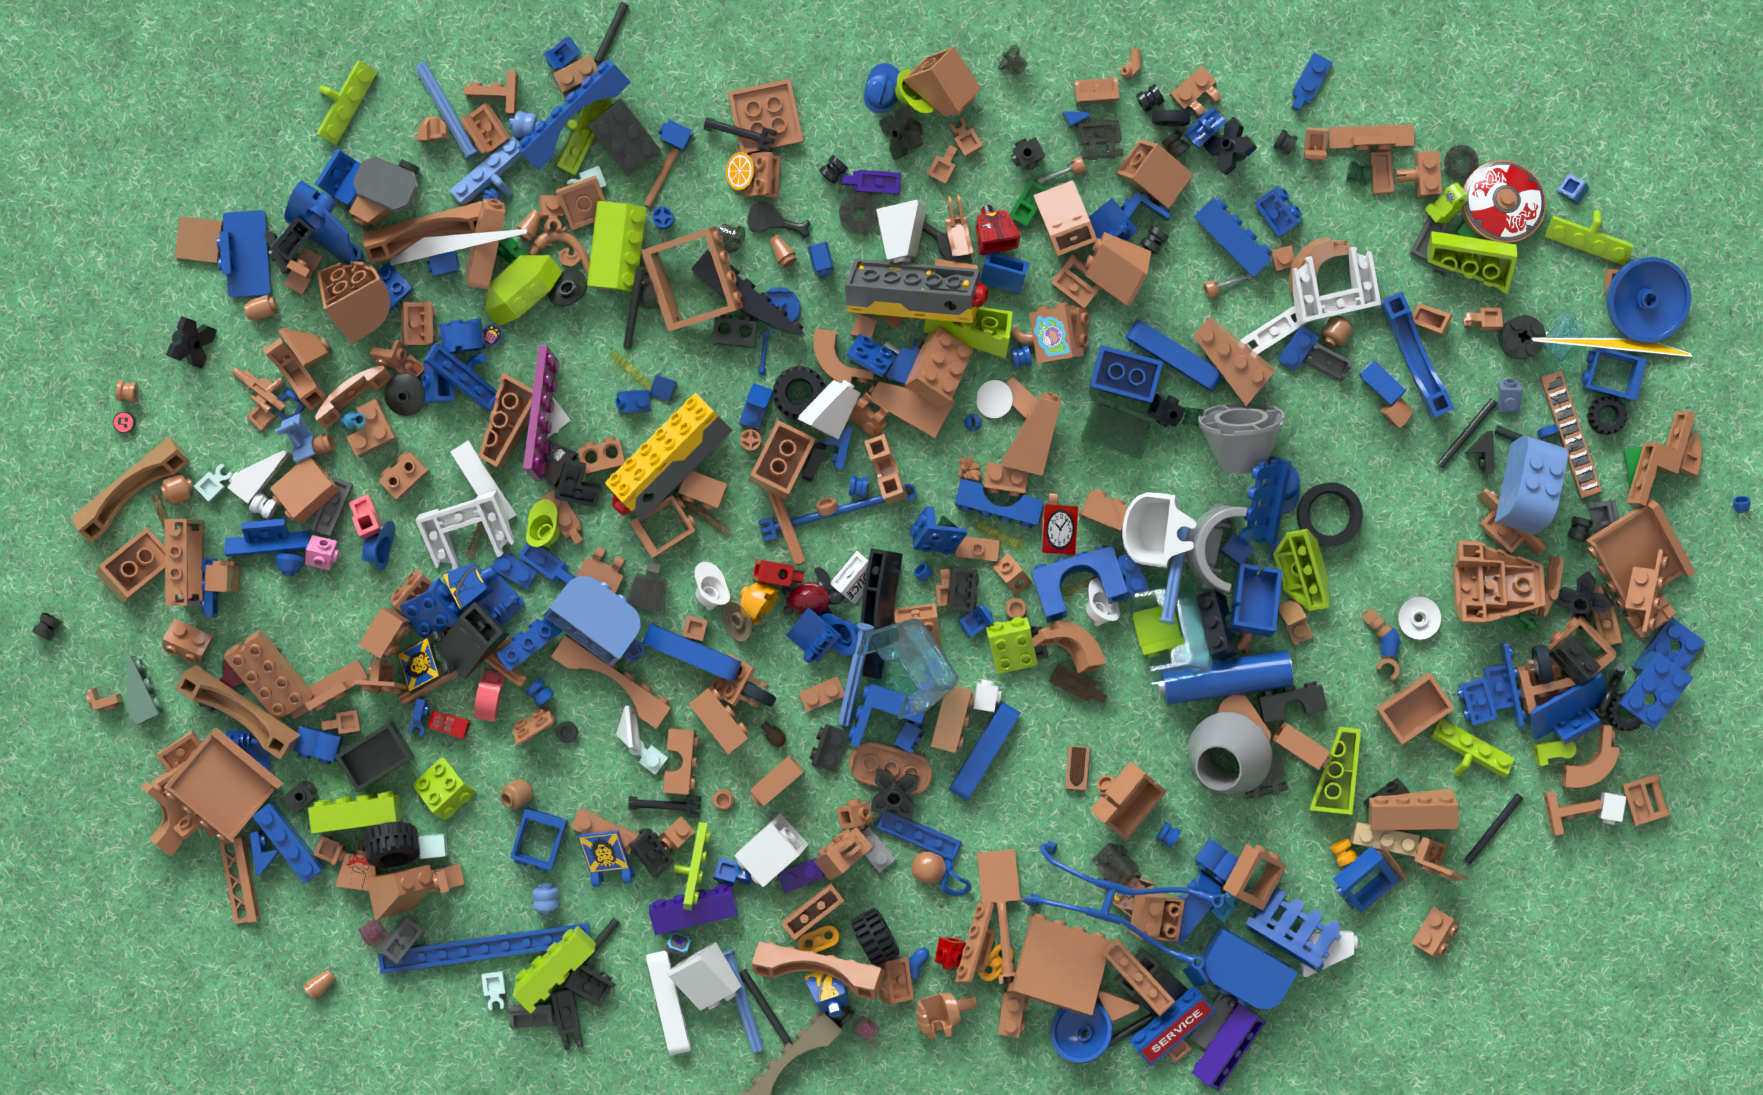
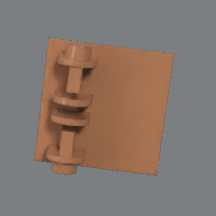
[512,705,557,746]

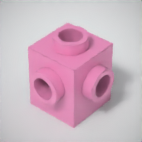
[305,535,340,570]

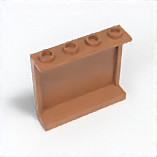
[1586,499,1696,614]
[163,728,283,843]
[1007,914,1111,1016]

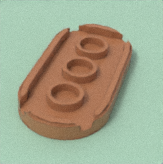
[849,742,932,795]

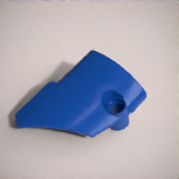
[284,180,363,265]

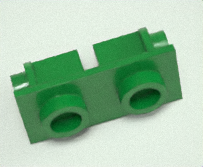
[496,237,530,265]
[1503,611,1539,636]

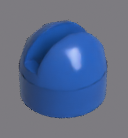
[964,414,982,431]
[1733,496,1751,514]
[914,563,932,581]

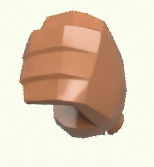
[916,993,978,1039]

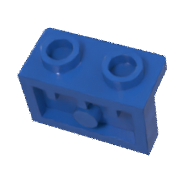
[1254,186,1303,238]
[1457,677,1498,725]

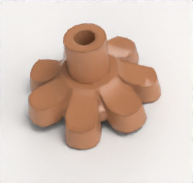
[957,456,981,482]

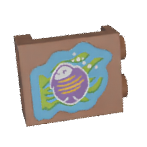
[1029,302,1084,364]

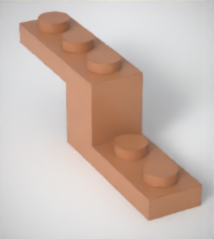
[1626,411,1696,506]

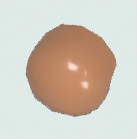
[911,851,946,884]

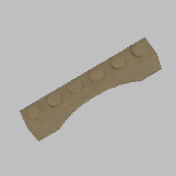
[739,1012,843,1095]

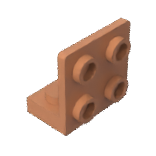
[893,603,942,658]

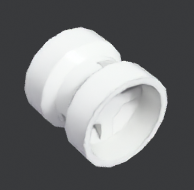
[249,492,278,520]

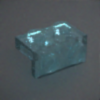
[1542,309,1587,361]

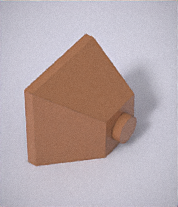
[279,328,331,368]

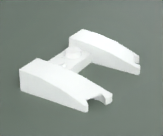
[1292,247,1381,322]
[415,490,514,570]

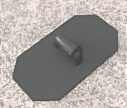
[353,156,419,212]

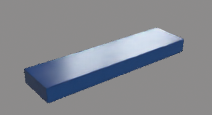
[876,810,962,861]

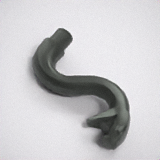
[1595,663,1626,721]

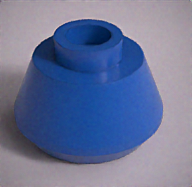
[275,554,305,576]

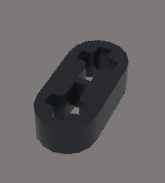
[802,441,827,483]

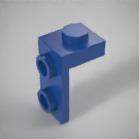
[1121,192,1171,221]

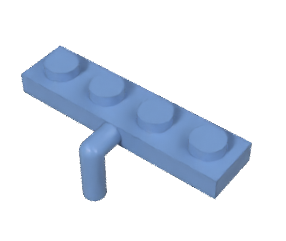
[450,136,523,206]

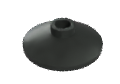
[547,270,587,307]
[384,374,425,416]

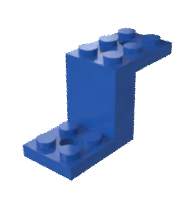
[1618,617,1705,730]
[848,659,942,747]

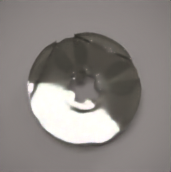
[839,191,880,235]

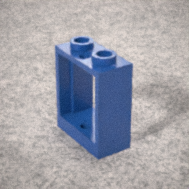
[1581,347,1647,402]
[510,807,568,872]
[1333,846,1400,913]

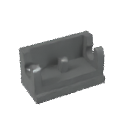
[1303,343,1354,383]
[1588,499,1619,535]
[376,917,423,964]
[508,1002,554,1029]

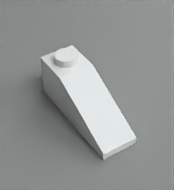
[227,450,291,504]

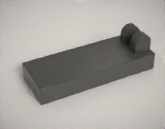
[310,476,353,537]
[1189,992,1239,1049]

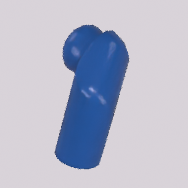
[909,948,930,979]

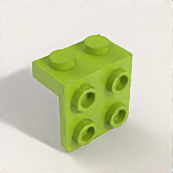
[1132,605,1185,658]
[986,617,1037,674]
[413,758,476,821]

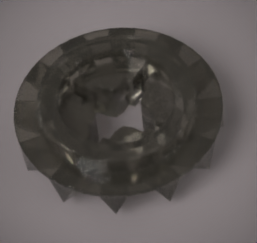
[1444,145,1478,179]

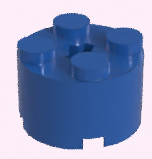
[440,318,486,354]

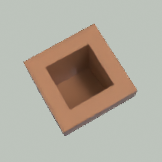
[1380,397,1413,428]

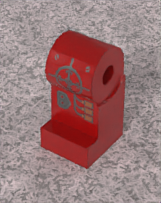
[428,710,471,739]

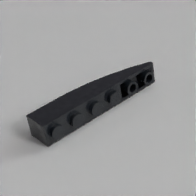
[691,249,805,338]
[861,548,903,679]

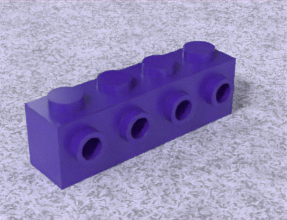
[649,884,738,936]
[1191,1003,1267,1091]

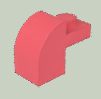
[349,494,383,540]
[474,670,505,722]

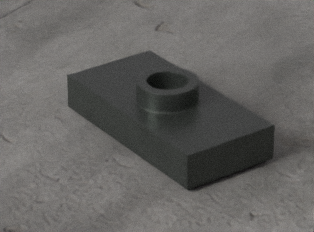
[264,231,291,274]

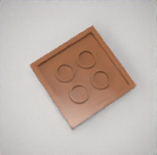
[728,79,803,154]

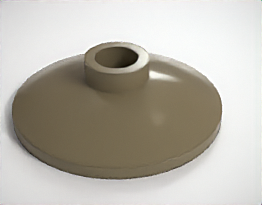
[722,600,752,641]

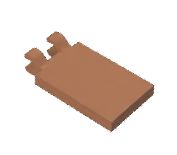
[576,547,625,594]

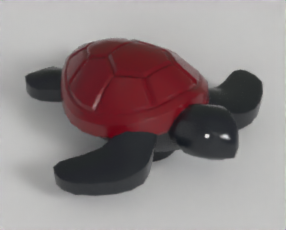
[782,567,845,616]

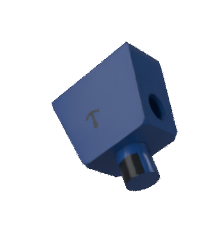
[886,338,924,385]

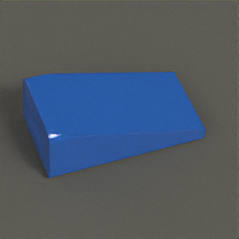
[1359,360,1406,406]

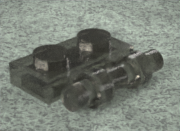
[1076,120,1123,161]
[1238,755,1288,800]

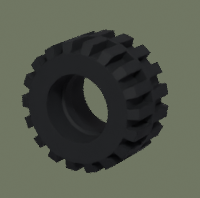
[773,366,826,420]
[363,822,420,868]
[851,908,899,966]

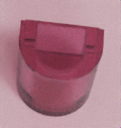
[358,918,389,946]
[852,1016,879,1043]

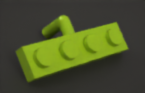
[316,60,378,145]
[555,98,613,175]
[1545,210,1633,266]
[1430,718,1515,778]
[674,822,711,911]

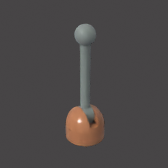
[1036,156,1087,185]
[1203,272,1253,299]

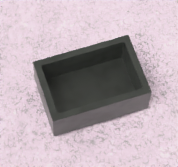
[587,99,661,177]
[335,721,415,792]

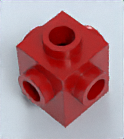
[935,937,966,971]

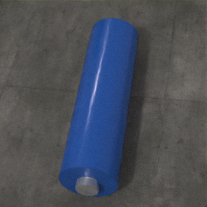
[1158,650,1293,705]

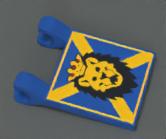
[578,830,635,887]

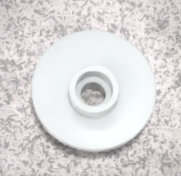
[1398,597,1441,639]

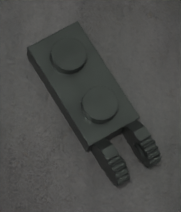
[551,989,583,1050]

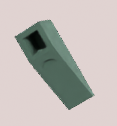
[126,656,163,725]

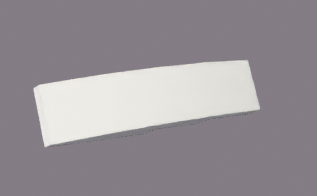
[450,440,516,520]

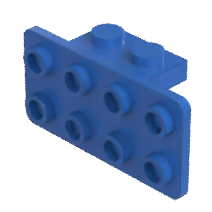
[217,210,271,297]
[1530,674,1605,745]

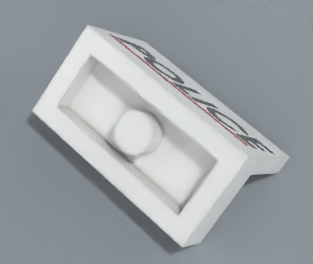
[830,551,869,604]

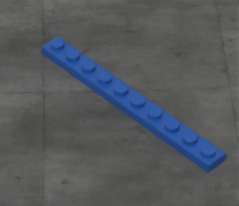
[378,922,591,974]

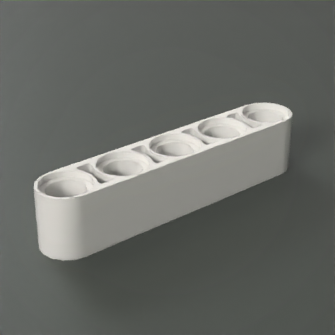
[646,950,691,1056]

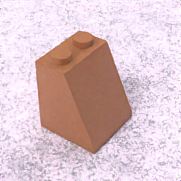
[903,47,981,117]
[1116,139,1194,209]
[349,192,417,228]
[1084,232,1151,306]
[366,865,434,920]

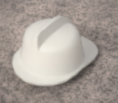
[694,562,730,610]
[1086,578,1120,626]

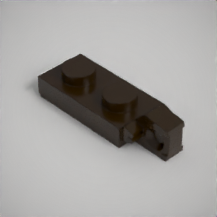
[1049,663,1107,703]

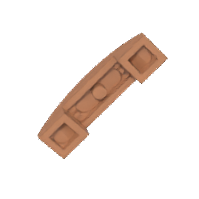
[315,366,393,429]

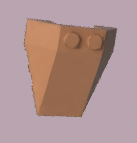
[1453,541,1546,624]

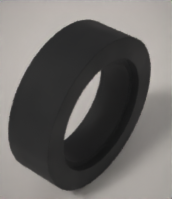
[1297,482,1363,546]

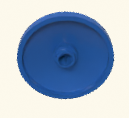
[1607,257,1691,342]

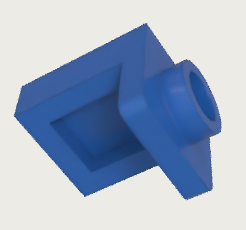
[543,36,582,71]
[616,390,650,414]
[957,605,994,638]

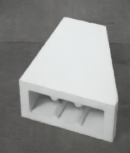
[798,380,861,439]
[1301,930,1358,977]

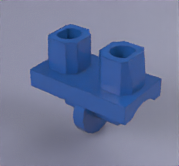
[1184,106,1227,148]

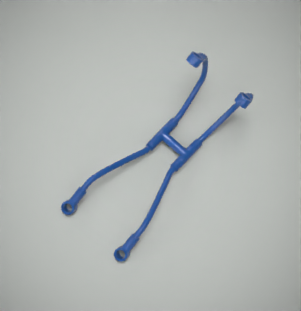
[1022,841,1226,969]

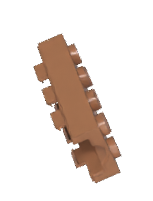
[224,629,313,720]

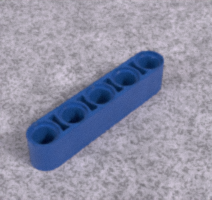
[1125,319,1223,392]
[642,623,742,682]
[949,701,1021,801]

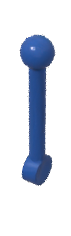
[758,330,770,375]

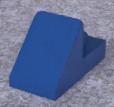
[739,383,773,430]
[823,427,852,470]
[250,830,279,875]

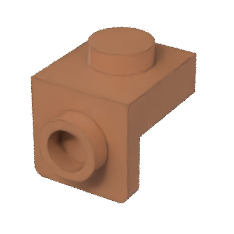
[1303,127,1328,162]
[369,340,407,369]
[87,688,123,711]
[659,817,695,853]
[314,835,347,866]

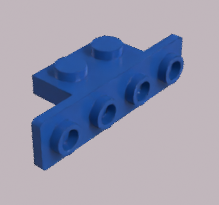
[224,519,311,557]
[496,618,563,671]
[1483,643,1526,728]

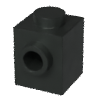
[282,780,318,814]

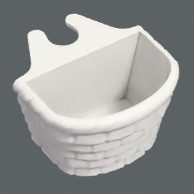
[1122,492,1197,568]

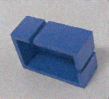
[1229,563,1283,637]

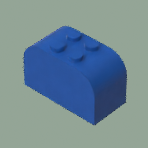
[1201,925,1298,1009]

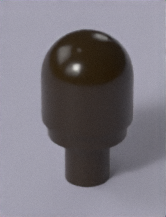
[760,721,786,747]

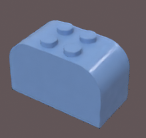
[1495,435,1568,535]
[543,576,640,667]

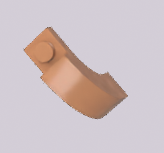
[1289,237,1354,294]
[814,329,874,384]
[263,338,327,411]
[1031,621,1106,674]
[1561,724,1619,788]
[141,782,187,856]

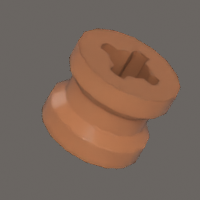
[116,380,138,403]
[740,429,762,451]

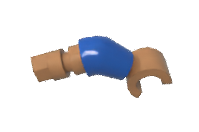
[1362,608,1401,681]

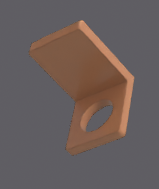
[992,553,1032,595]

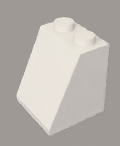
[876,200,927,263]
[734,813,808,887]
[666,942,741,1011]

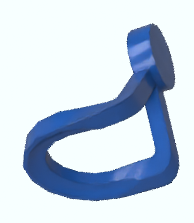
[276,389,306,419]
[941,859,972,896]

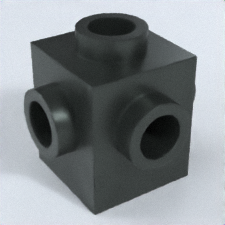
[1011,137,1045,171]

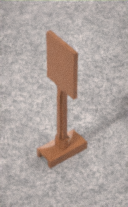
[977,849,1020,985]

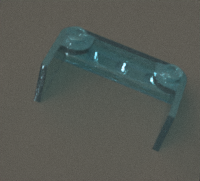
[1134,588,1213,684]
[857,619,958,719]

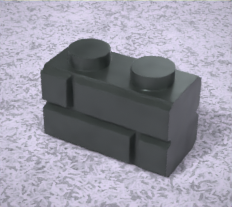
[1549,635,1601,685]

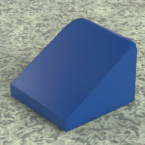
[1063,111,1090,128]
[1557,173,1589,205]
[649,374,677,402]
[1183,961,1209,987]

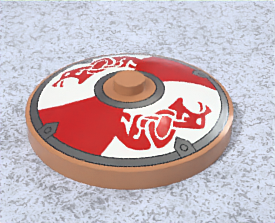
[1461,160,1546,244]

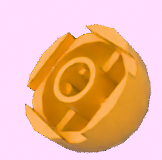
[739,582,779,625]

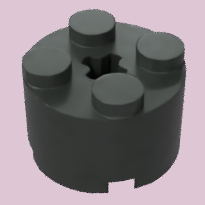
[1498,315,1546,359]

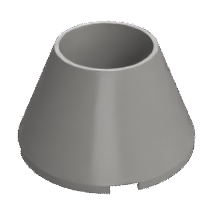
[1198,402,1285,473]
[1188,712,1272,795]

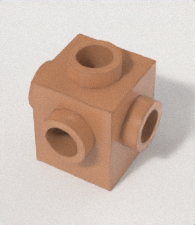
[836,799,873,830]

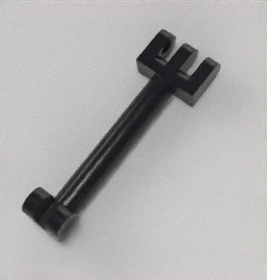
[704,117,777,152]
[628,795,702,818]

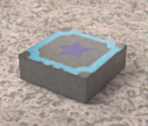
[665,931,692,958]

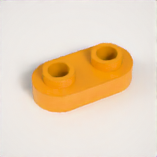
[798,925,839,953]
[978,943,1014,981]

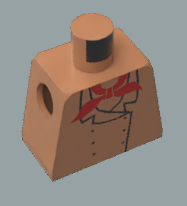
[336,841,379,891]

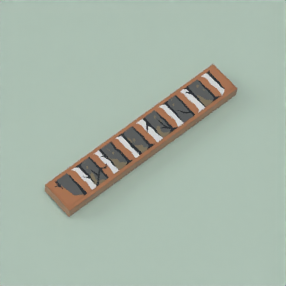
[1540,371,1602,498]

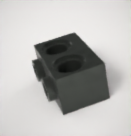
[712,314,758,348]

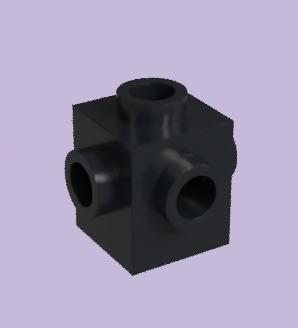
[1147,393,1185,427]

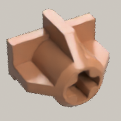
[414,117,449,142]

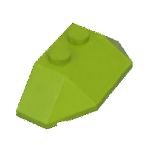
[484,255,563,326]
[1273,529,1330,611]

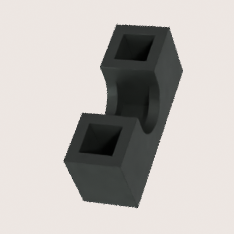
[1257,681,1327,722]

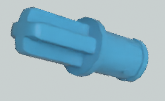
[339,412,366,429]

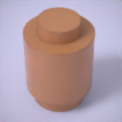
[244,294,278,321]

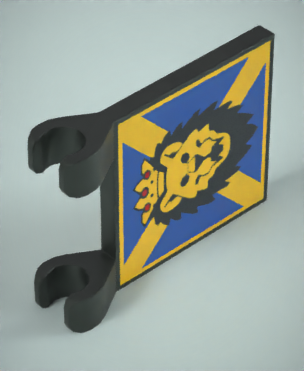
[397,632,455,693]

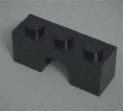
[1196,589,1240,661]

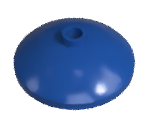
[1051,1003,1113,1063]

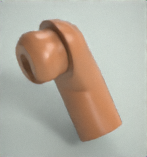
[1120,49,1141,78]
[1010,326,1034,347]

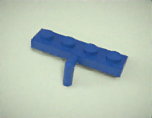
[423,343,497,412]

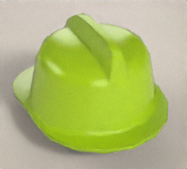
[895,69,935,114]
[526,499,560,548]

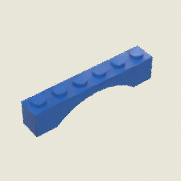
[517,59,631,171]
[1380,292,1454,418]

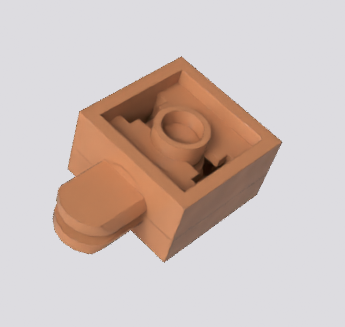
[814,827,873,881]

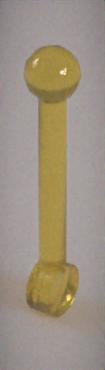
[1064,576,1097,597]

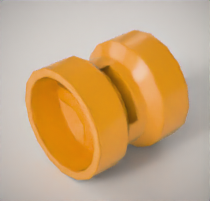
[1330,838,1358,867]

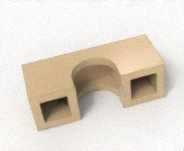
[1350,821,1420,857]

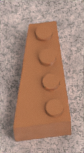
[1194,317,1277,406]
[479,372,533,470]

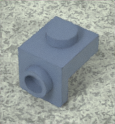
[1497,378,1523,413]

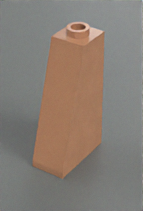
[465,199,505,290]
[868,382,956,439]
[1001,392,1062,476]

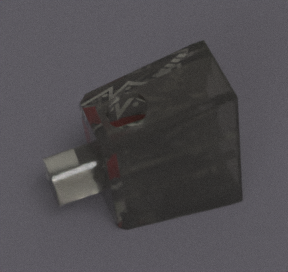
[626,562,667,614]

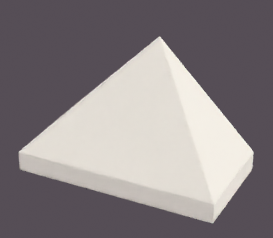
[616,706,641,751]

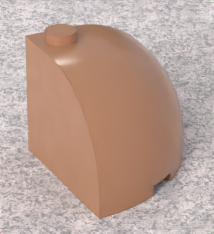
[317,261,390,343]

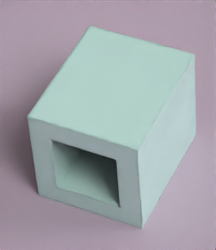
[418,833,448,859]

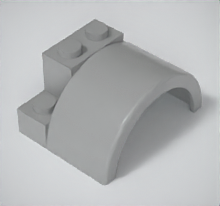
[1183,503,1247,592]

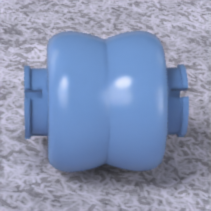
[509,111,541,138]
[532,883,559,915]

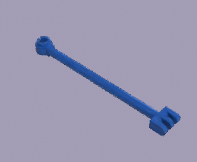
[758,483,917,542]

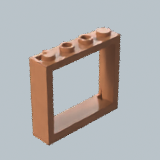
[641,226,743,332]
[165,519,204,606]

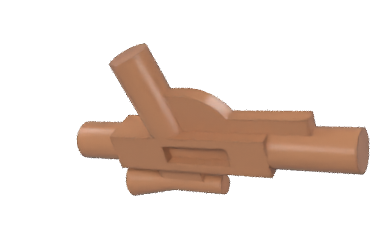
[232,367,287,414]

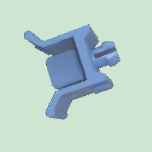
[275,413,316,463]

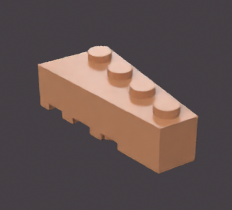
[1369,788,1458,830]

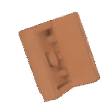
[743,152,781,199]
[354,659,408,694]

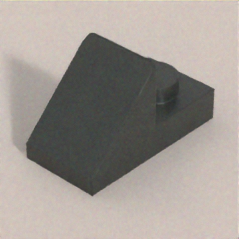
[1465,431,1494,474]

